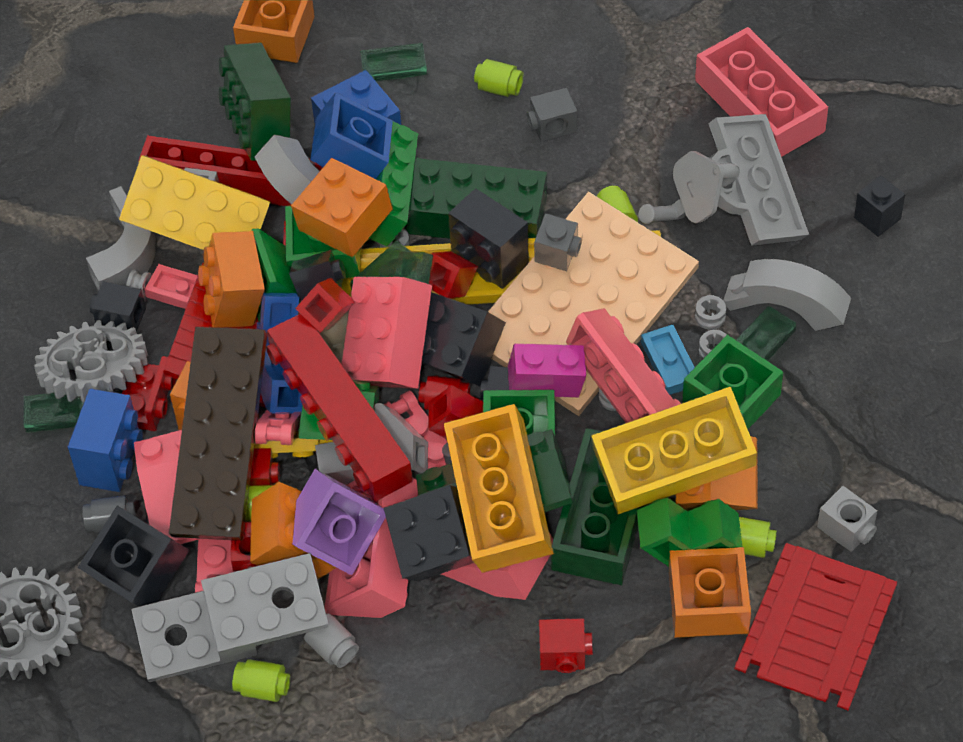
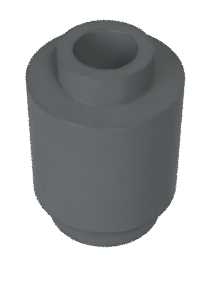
[83,495,137,535]

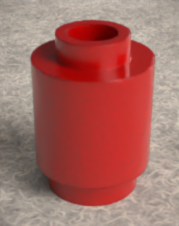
[418,376,470,410]

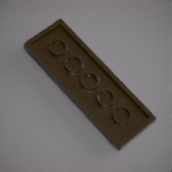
[169,327,268,541]

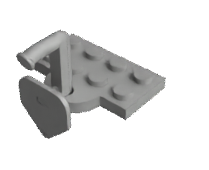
[638,114,809,246]

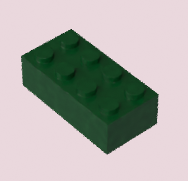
[219,43,291,161]
[406,158,547,239]
[551,428,644,586]

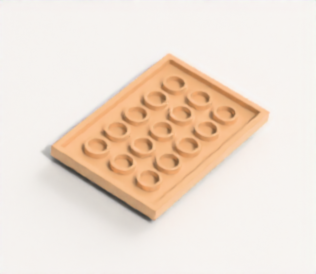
[488,191,699,416]

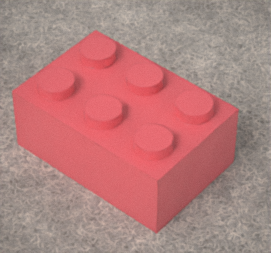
[341,277,432,389]

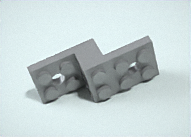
[131,553,329,682]

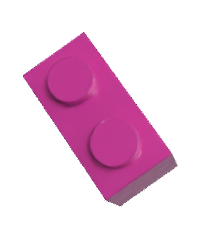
[507,343,586,398]

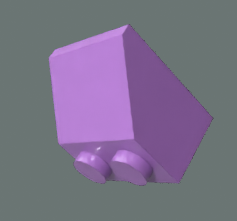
[292,469,386,575]

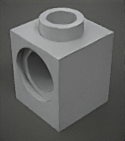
[817,486,877,552]

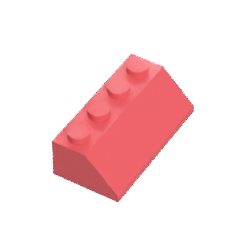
[566,308,681,423]
[324,478,418,618]

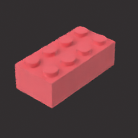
[695,27,828,157]

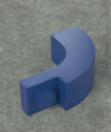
[257,293,302,414]

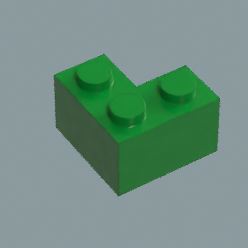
[637,497,743,567]

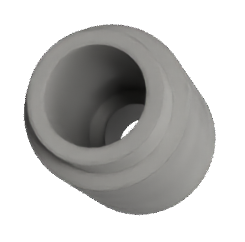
[304,613,359,668]

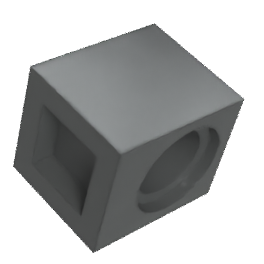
[526,88,577,142]

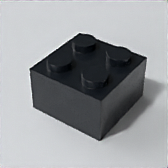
[449,188,529,289]
[421,292,506,387]
[384,485,474,581]
[77,505,189,607]

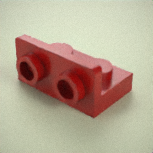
[122,356,176,431]

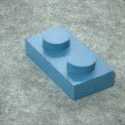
[641,325,695,395]

